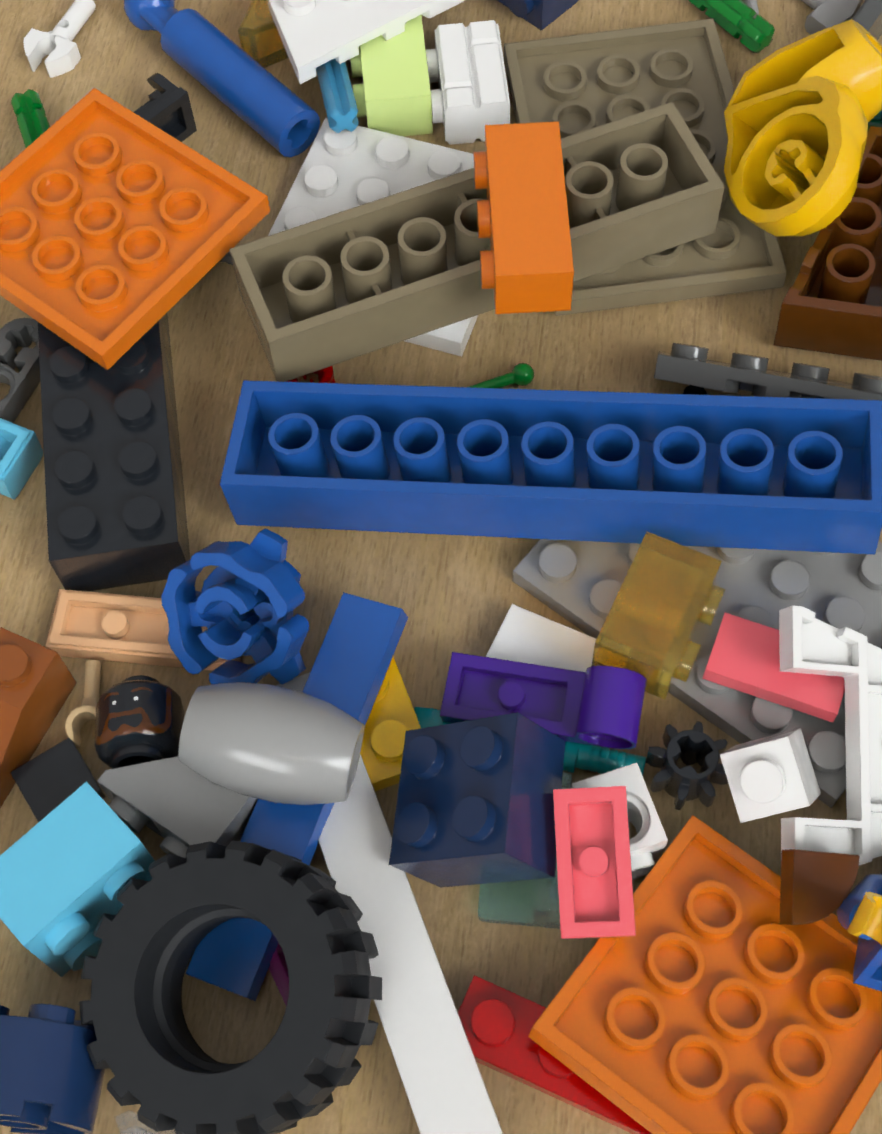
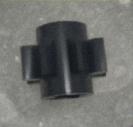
[646,721,728,810]

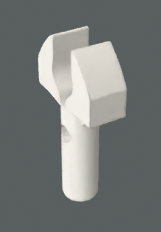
[23,0,96,78]

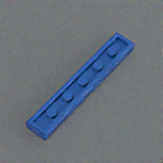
[185,592,408,1001]

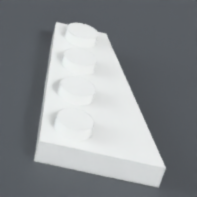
[267,0,465,84]

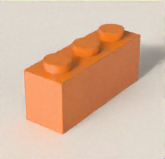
[473,121,574,314]

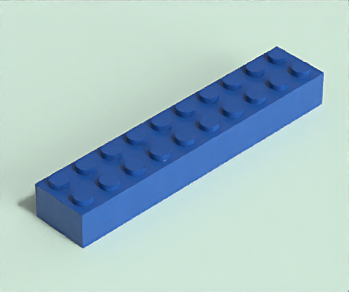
[220,380,882,555]

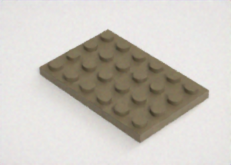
[504,18,787,316]

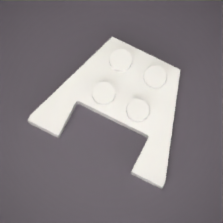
[779,605,882,865]

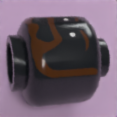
[94,675,184,769]

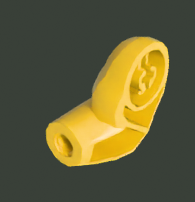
[724,19,882,237]

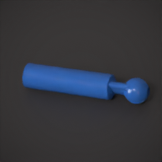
[124,0,320,157]

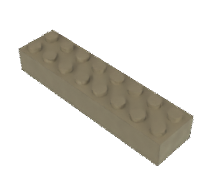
[229,102,725,382]

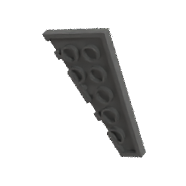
[654,343,882,400]

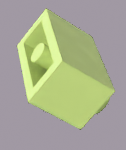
[350,15,433,136]

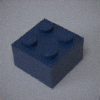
[389,712,565,888]

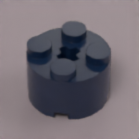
[0,1004,105,1134]

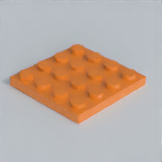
[0,88,270,370]
[528,815,882,1134]

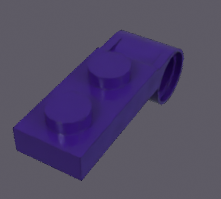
[440,652,647,749]

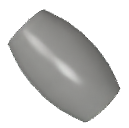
[178,682,364,805]

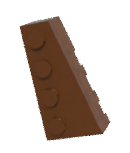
[774,126,882,361]

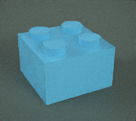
[0,781,155,977]

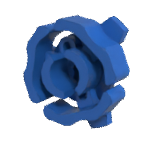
[162,528,309,685]

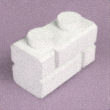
[426,20,510,145]

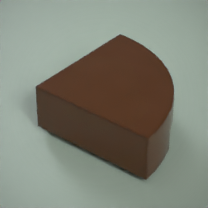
[779,849,860,925]

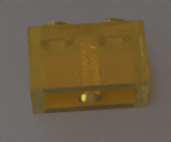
[592,532,726,700]

